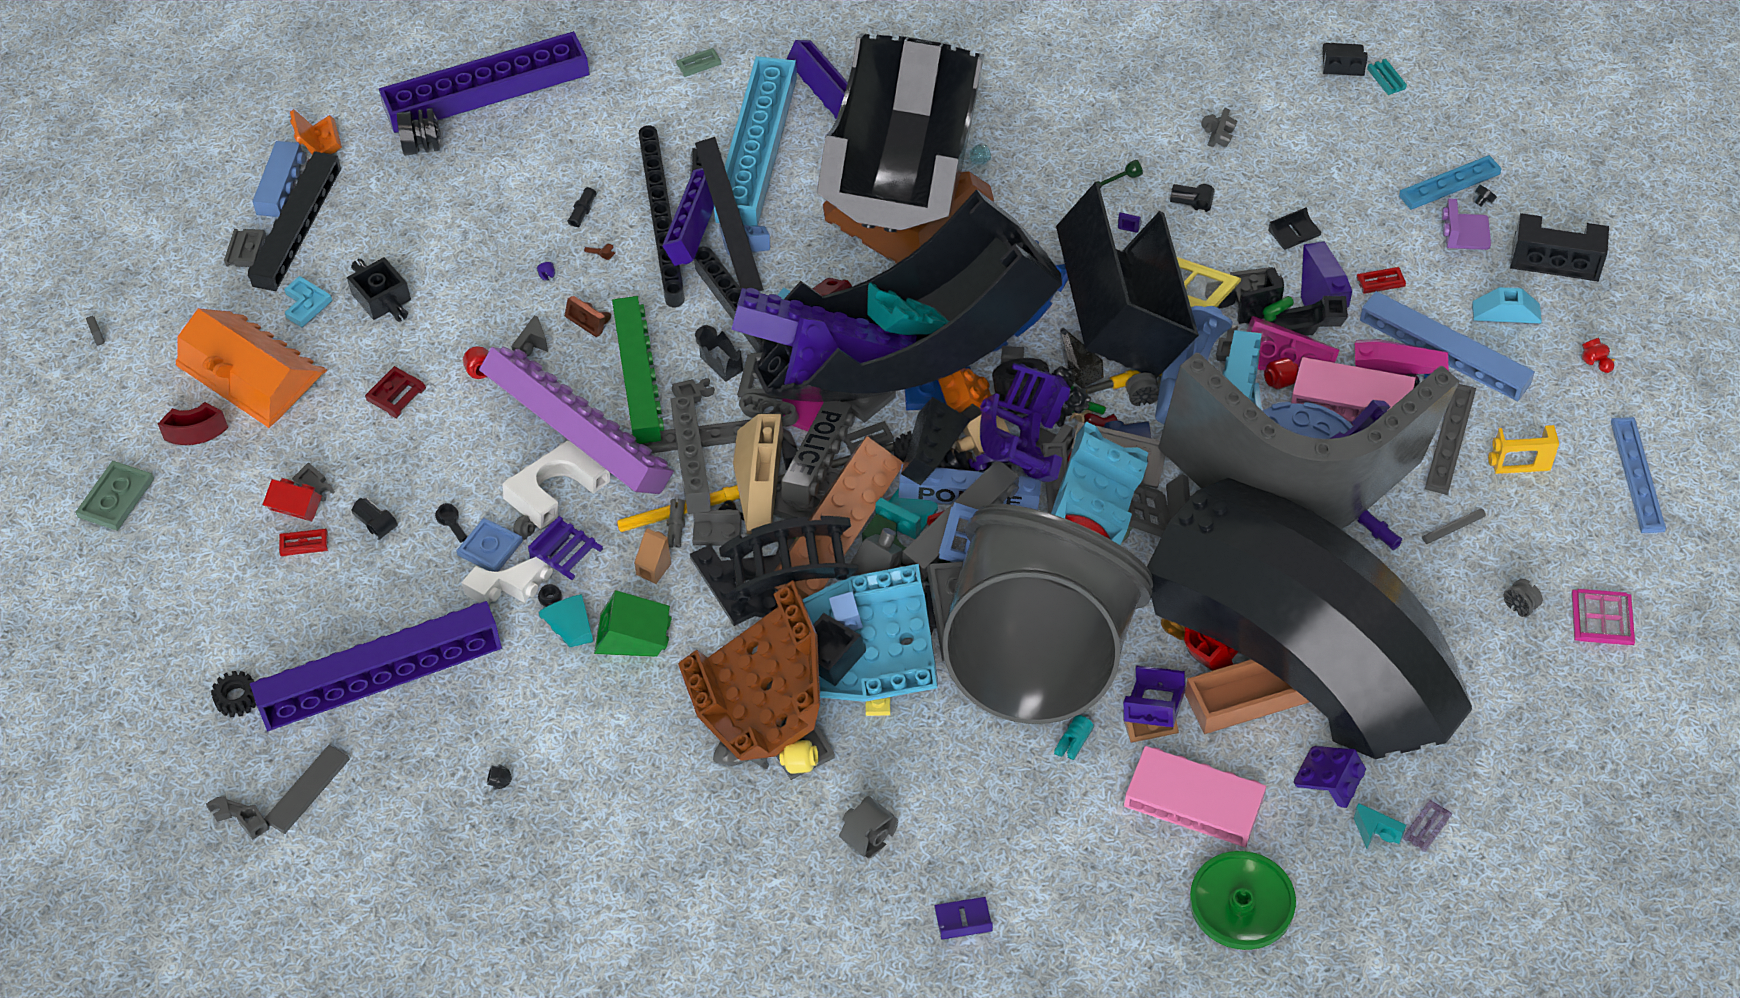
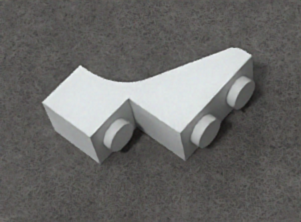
[461,556,553,605]

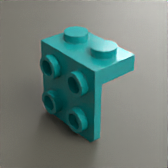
[875,488,938,539]

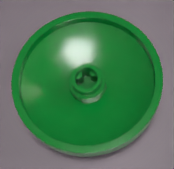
[1190,851,1296,950]

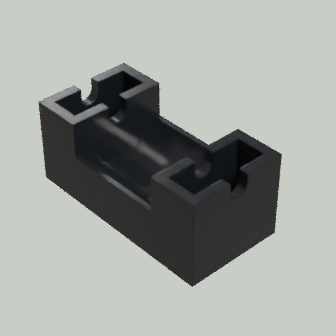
[1510,213,1609,282]

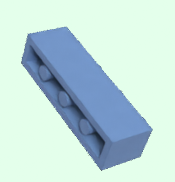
[252,141,305,217]

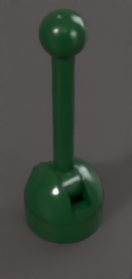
[1096,159,1143,189]

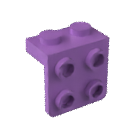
[1442,198,1491,250]

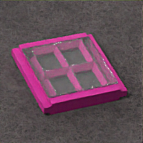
[1572,589,1635,645]

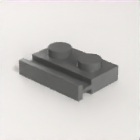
[224,229,266,267]

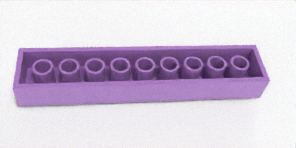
[479,346,674,494]

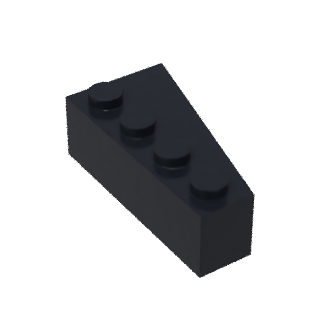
[901,397,971,486]

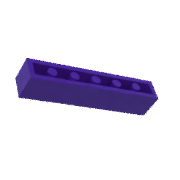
[662,168,714,266]

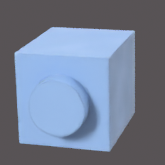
[829,592,863,631]

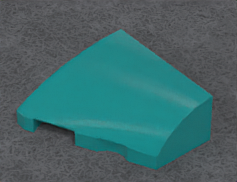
[539,594,593,647]

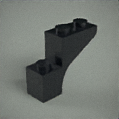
[1271,296,1348,336]

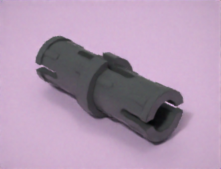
[666,499,685,548]

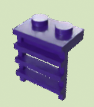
[998,363,1070,429]
[528,516,603,580]

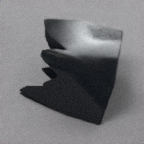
[699,328,744,382]

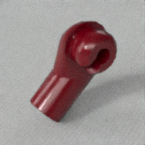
[1084,413,1118,427]

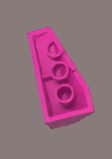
[1246,316,1340,370]
[1355,339,1449,375]

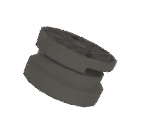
[1126,372,1159,406]
[1503,578,1543,617]

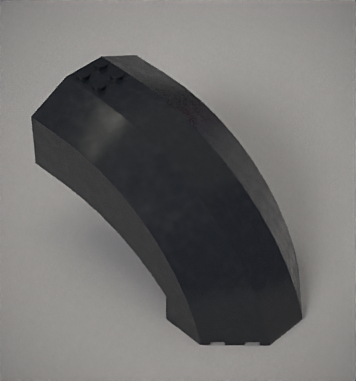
[817,33,984,232]
[753,189,1062,402]
[1147,478,1472,759]

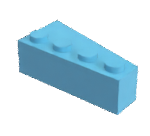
[1223,330,1262,400]

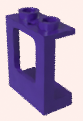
[1123,665,1185,727]

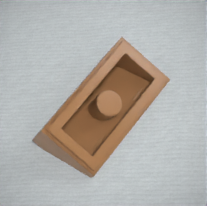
[1123,718,1179,743]

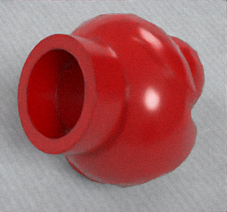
[1582,338,1615,373]

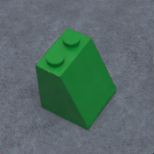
[594,590,672,657]

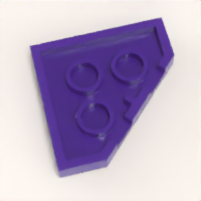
[784,317,839,385]

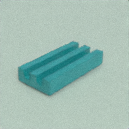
[1367,58,1407,95]

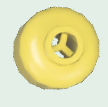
[780,740,818,774]

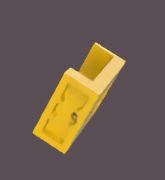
[1488,425,1559,474]

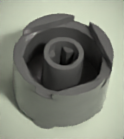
[839,796,898,858]

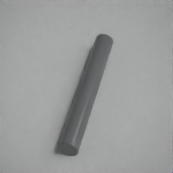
[1422,508,1486,544]

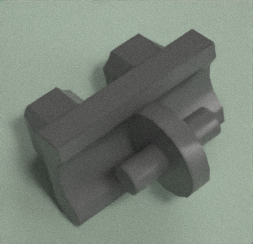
[1201,108,1237,147]

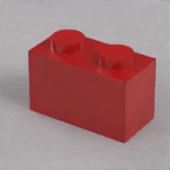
[262,478,322,522]

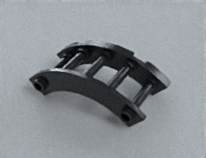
[719,516,858,603]

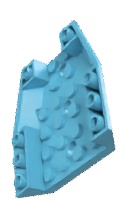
[802,564,938,702]

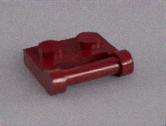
[365,366,426,419]

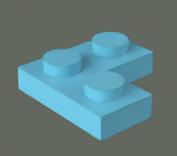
[284,276,332,327]

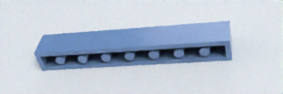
[1360,291,1535,402]

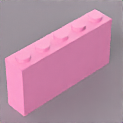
[1291,357,1416,421]
[1124,746,1266,848]

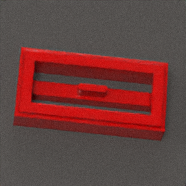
[1356,267,1406,294]
[279,528,328,556]

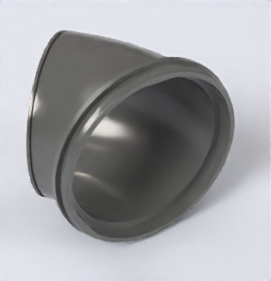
[943,504,1153,724]

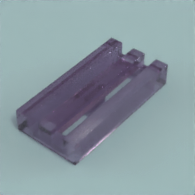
[1403,800,1452,852]

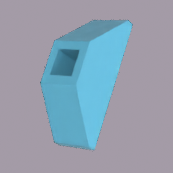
[1472,287,1542,324]

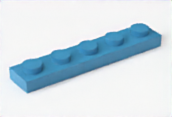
[1399,155,1502,210]

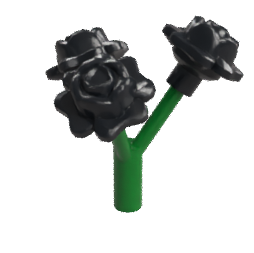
[1052,366,1106,427]

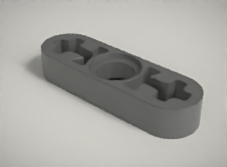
[739,393,799,426]

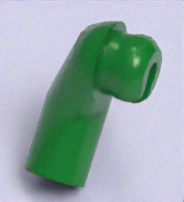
[1263,296,1294,322]

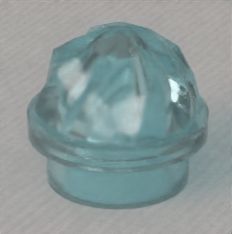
[970,144,991,165]

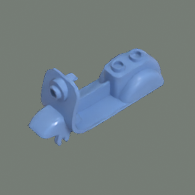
[1155,306,1233,424]

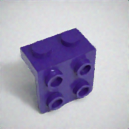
[1293,746,1366,808]

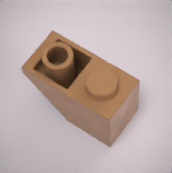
[634,528,671,584]

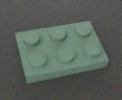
[75,460,154,531]

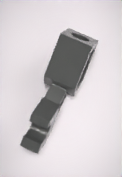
[206,796,269,840]

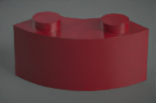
[157,402,228,445]

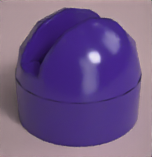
[537,262,555,281]

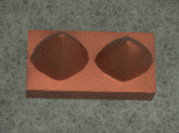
[564,296,611,337]

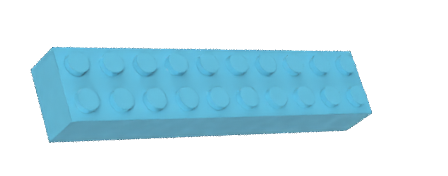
[714,56,797,226]

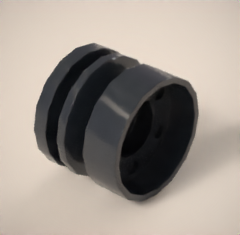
[397,108,441,156]

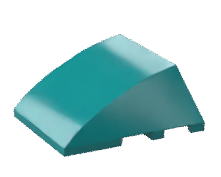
[868,283,950,335]

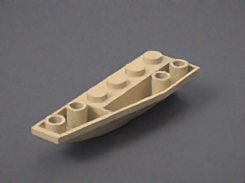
[733,414,783,534]

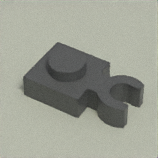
[672,378,715,403]
[292,462,335,502]

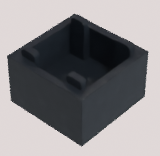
[813,613,866,686]

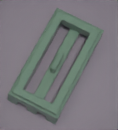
[676,48,721,77]

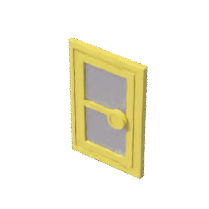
[1177,257,1241,307]

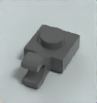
[1216,326,1238,361]

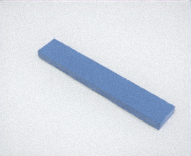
[1611,417,1666,533]

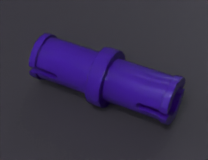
[1357,510,1403,550]

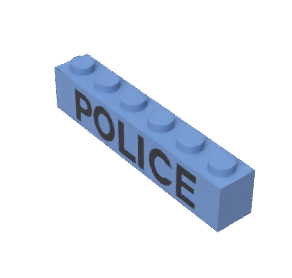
[899,464,1041,510]

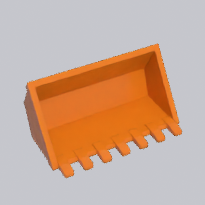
[176,308,327,428]

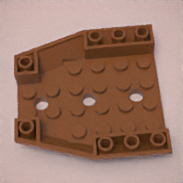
[678,580,820,761]

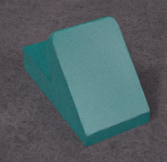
[1354,803,1406,849]

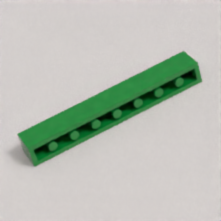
[612,296,664,444]

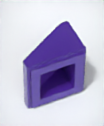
[1118,212,1142,233]

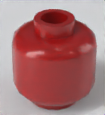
[463,346,489,379]
[1264,357,1299,390]

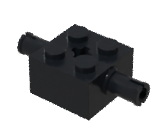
[347,257,411,322]

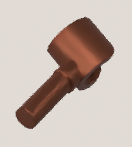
[584,243,615,260]

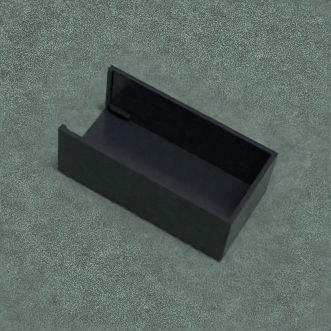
[1056,182,1199,379]

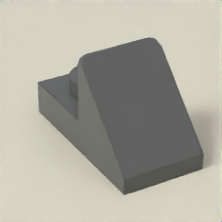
[511,315,548,356]

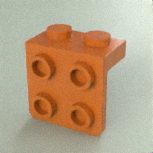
[290,109,342,155]
[938,368,992,413]

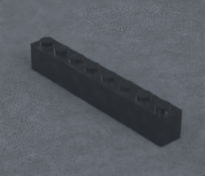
[248,151,341,291]

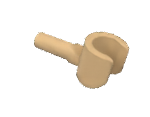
[1068,410,1092,429]

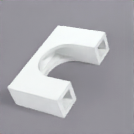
[503,440,610,529]

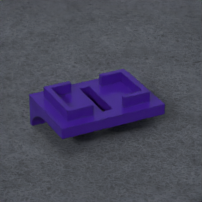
[934,897,993,940]

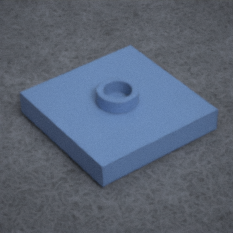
[456,518,523,572]

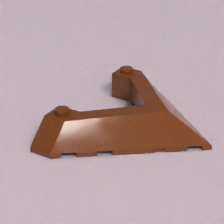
[823,171,994,264]

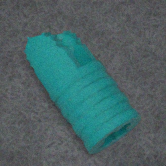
[1054,715,1094,760]

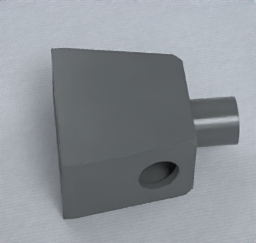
[850,528,903,575]

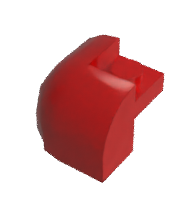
[1184,627,1238,671]

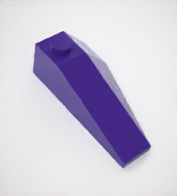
[1301,241,1352,308]

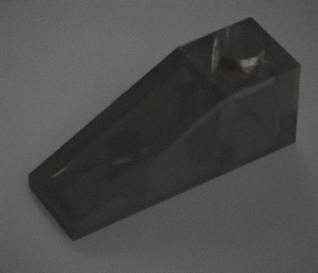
[1060,328,1104,388]

